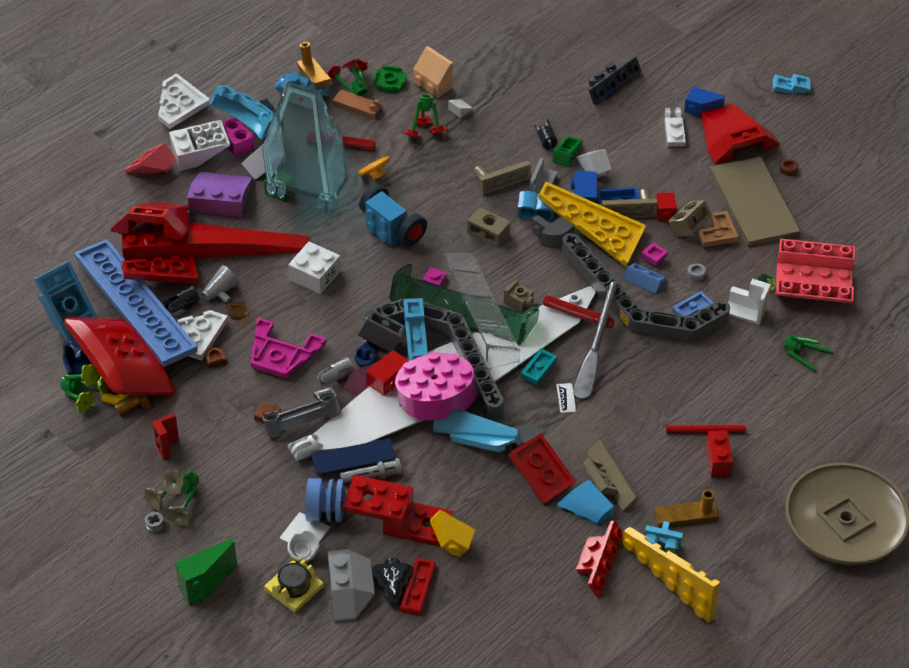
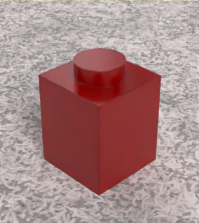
[656,192,677,221]

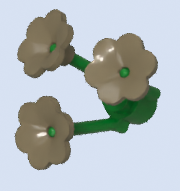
[144,470,199,527]

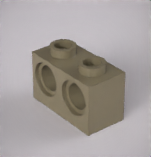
[668,200,712,237]

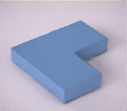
[672,291,713,316]

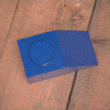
[684,86,725,117]

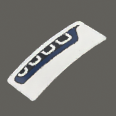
[556,383,576,413]

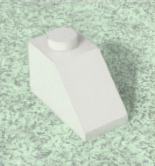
[576,149,612,178]

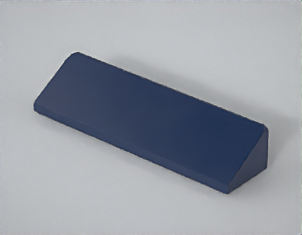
[312,438,395,474]

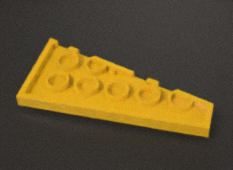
[538,182,646,267]
[622,527,720,623]

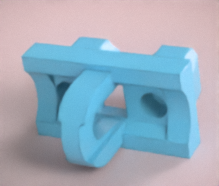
[644,521,683,554]

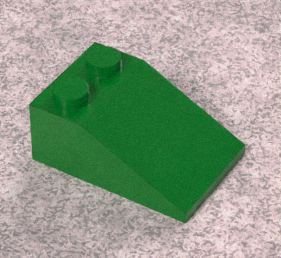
[175,538,237,605]

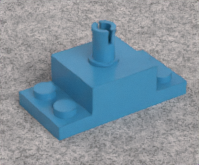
[34,261,98,342]

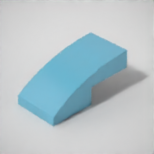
[773,74,811,94]

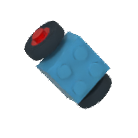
[359,184,427,247]

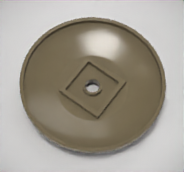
[785,463,909,565]

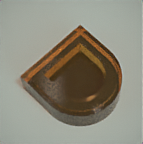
[226,300,247,320]

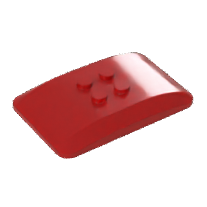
[64,317,175,395]

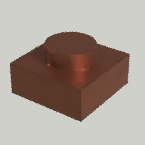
[254,401,281,423]

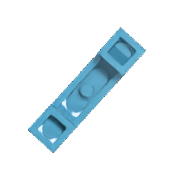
[403,298,428,361]

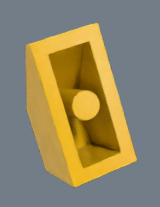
[430,510,475,557]

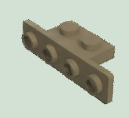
[583,440,638,511]

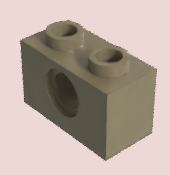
[467,207,510,248]

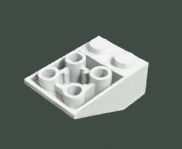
[169,120,230,171]

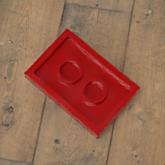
[508,433,576,505]

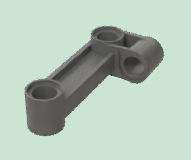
[263,386,341,438]

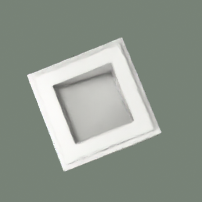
[448,99,473,118]

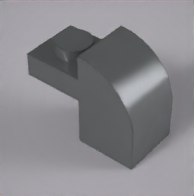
[532,215,575,248]

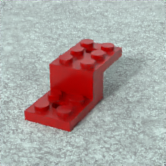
[342,475,453,547]

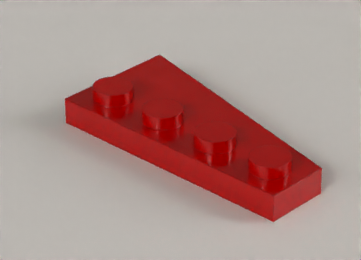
[121,254,199,284]

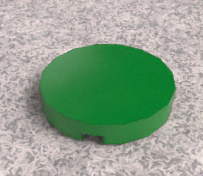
[373,66,407,93]

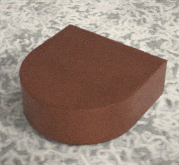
[205,347,227,368]

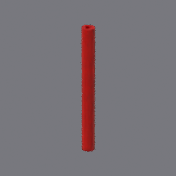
[666,425,746,433]

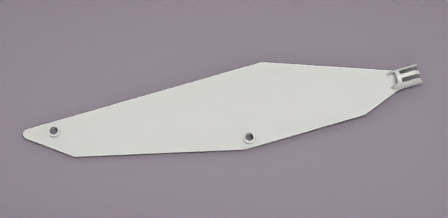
[288,286,596,462]

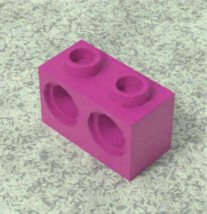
[222,117,255,157]

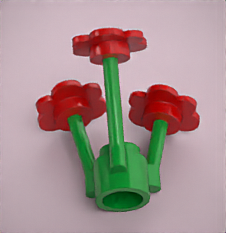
[326,58,368,96]
[402,94,449,138]

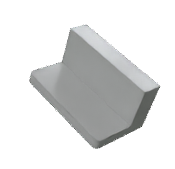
[530,158,557,194]

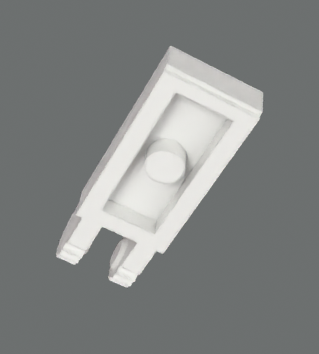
[665,108,686,147]

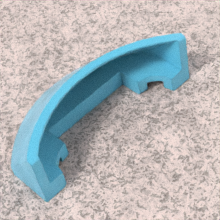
[209,85,276,139]

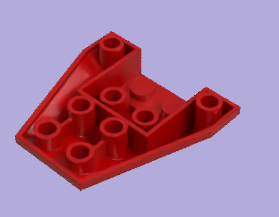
[701,103,780,164]
[111,201,188,240]

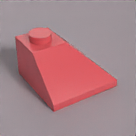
[124,143,177,174]

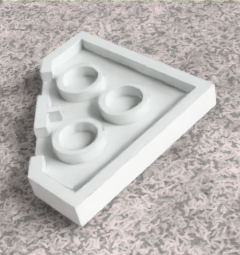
[158,73,210,129]
[177,310,228,361]

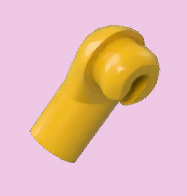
[101,393,130,405]

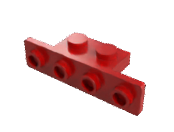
[576,521,623,597]

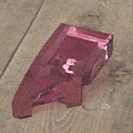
[344,364,374,395]

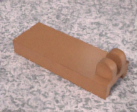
[333,90,383,120]

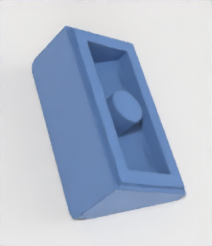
[624,263,667,293]

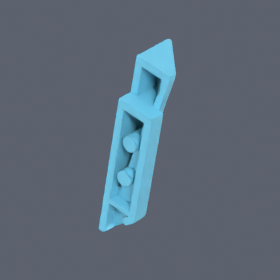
[433,409,523,452]

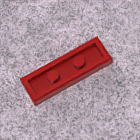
[400,558,436,616]

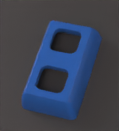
[597,187,640,206]

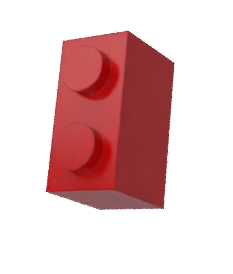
[366,350,410,396]
[705,430,733,477]

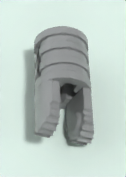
[317,357,355,384]

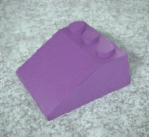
[187,172,253,218]

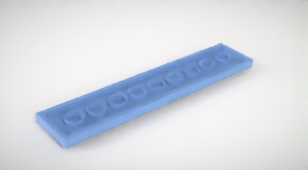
[74,239,198,367]

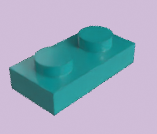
[520,348,557,386]

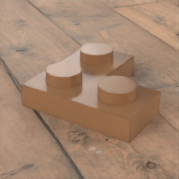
[697,211,739,248]

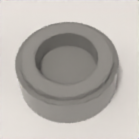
[687,263,706,281]

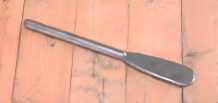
[573,282,617,399]

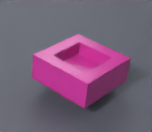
[641,242,668,266]
[422,267,447,290]

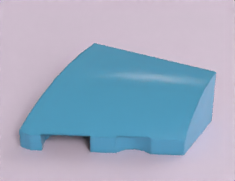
[557,480,614,525]

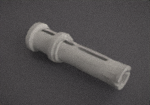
[340,458,402,484]

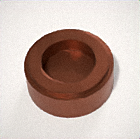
[780,159,798,176]

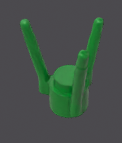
[784,335,833,371]

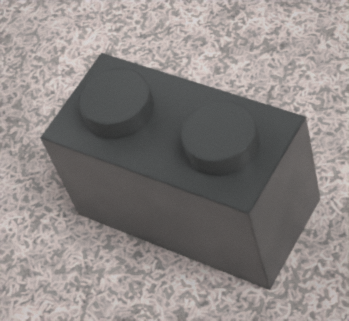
[358,309,405,352]

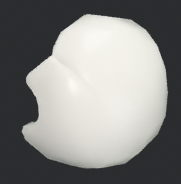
[288,529,319,562]

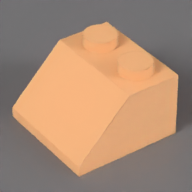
[413,46,453,98]

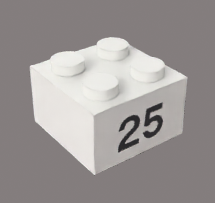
[288,242,341,294]

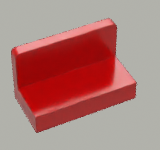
[152,414,179,461]

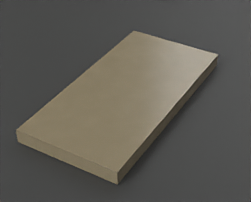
[710,157,800,247]

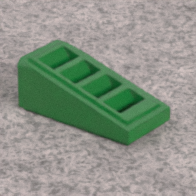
[552,136,583,167]

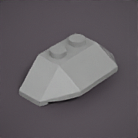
[327,549,375,622]

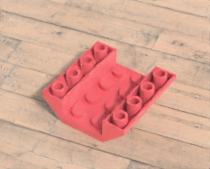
[775,239,855,304]

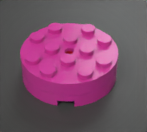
[395,352,477,420]

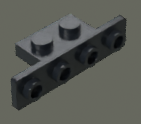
[588,57,642,104]

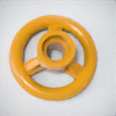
[358,156,390,180]

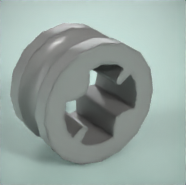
[145,512,164,533]

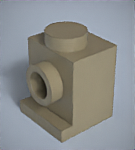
[504,279,534,313]

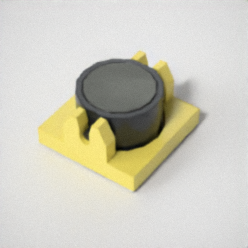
[264,560,324,613]

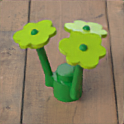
[60,364,109,413]

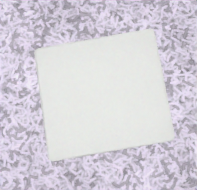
[280,512,330,542]

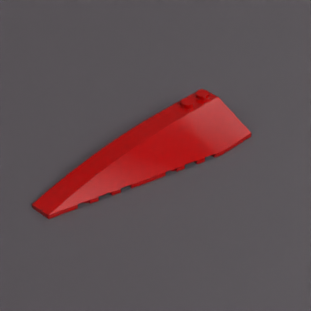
[122,222,309,261]

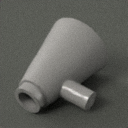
[202,265,239,303]

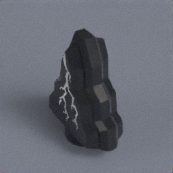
[372,558,413,606]

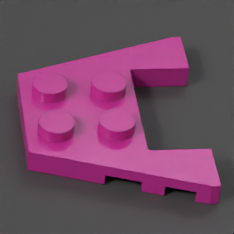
[251,317,327,379]

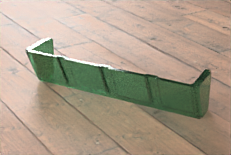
[389,263,540,346]

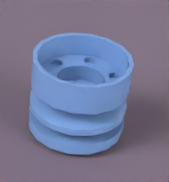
[305,478,346,523]

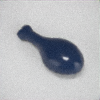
[354,339,376,369]

